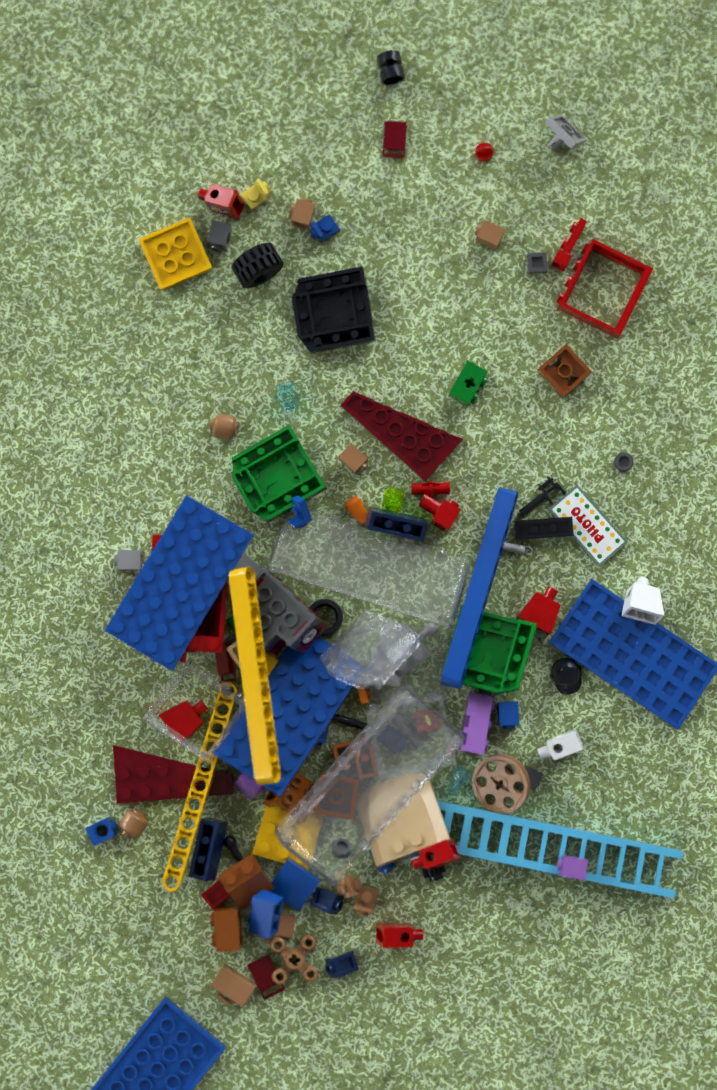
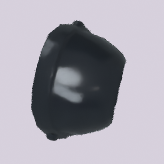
[550,658,582,695]

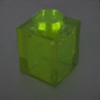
[382,487,405,513]

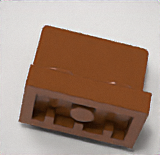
[263,772,318,821]

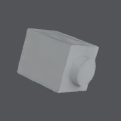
[114,550,143,571]

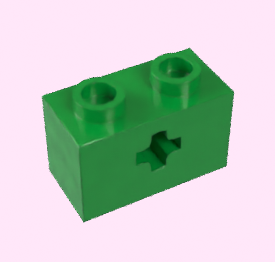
[448,360,488,407]

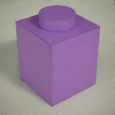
[557,855,588,880]

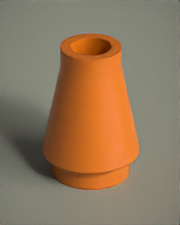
[344,495,367,525]

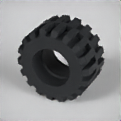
[231,243,284,289]

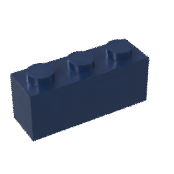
[365,506,428,542]
[188,818,228,882]

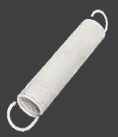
[503,542,533,554]

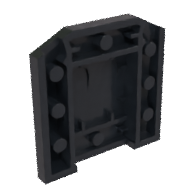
[292,266,376,353]

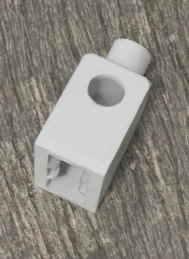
[622,577,664,625]
[537,729,584,760]

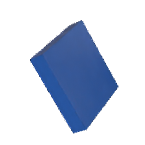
[270,857,321,912]

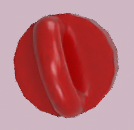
[475,142,494,162]

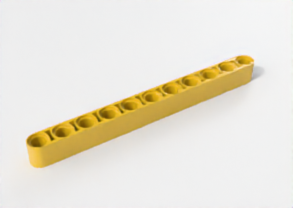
[229,567,281,785]
[162,682,238,892]

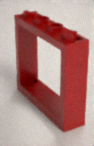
[556,239,654,339]

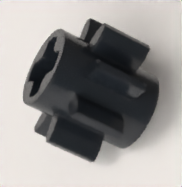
[421,859,446,882]

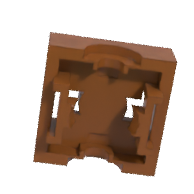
[537,344,592,399]

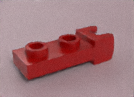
[551,218,587,272]

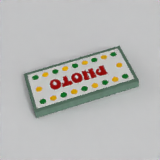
[548,485,628,567]

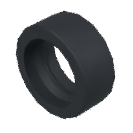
[310,599,343,636]

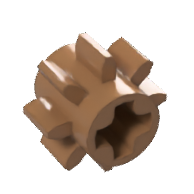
[336,874,362,898]

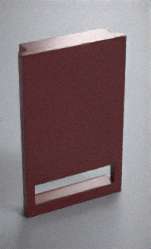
[383,121,407,159]
[215,643,236,684]
[247,955,285,1000]

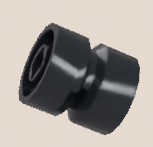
[376,50,405,85]

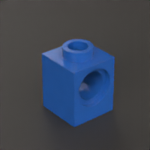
[497,701,520,729]
[85,817,118,846]

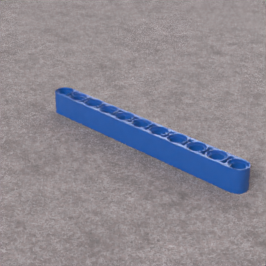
[441,487,518,689]

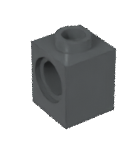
[207,220,232,252]

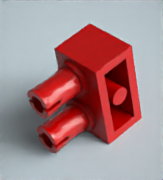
[419,494,461,533]

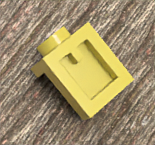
[241,178,271,211]

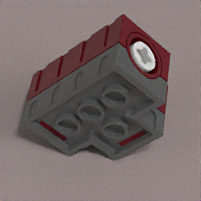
[255,567,329,656]

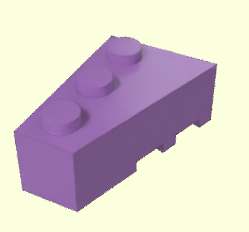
[458,692,495,755]

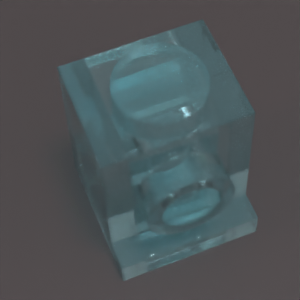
[275,380,300,412]

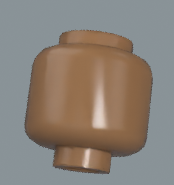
[210,413,239,440]
[119,808,148,839]

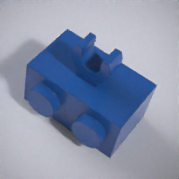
[248,889,284,940]

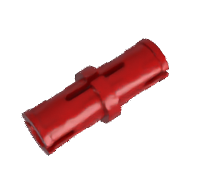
[411,481,450,496]

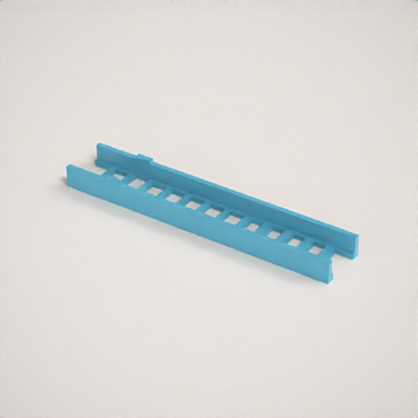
[437,800,683,898]

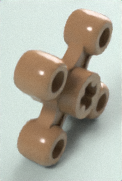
[270,934,318,985]

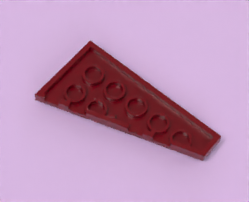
[340,391,463,482]
[113,745,234,804]

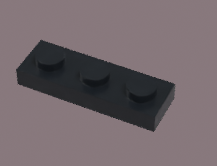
[514,517,574,540]

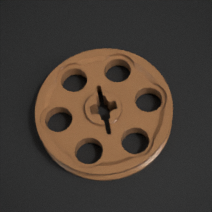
[472,754,530,814]

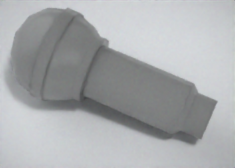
[417,622,438,641]

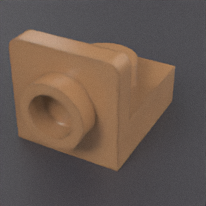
[354,884,379,916]

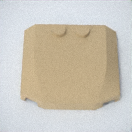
[356,772,451,868]

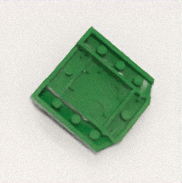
[232,424,327,523]
[443,605,537,694]

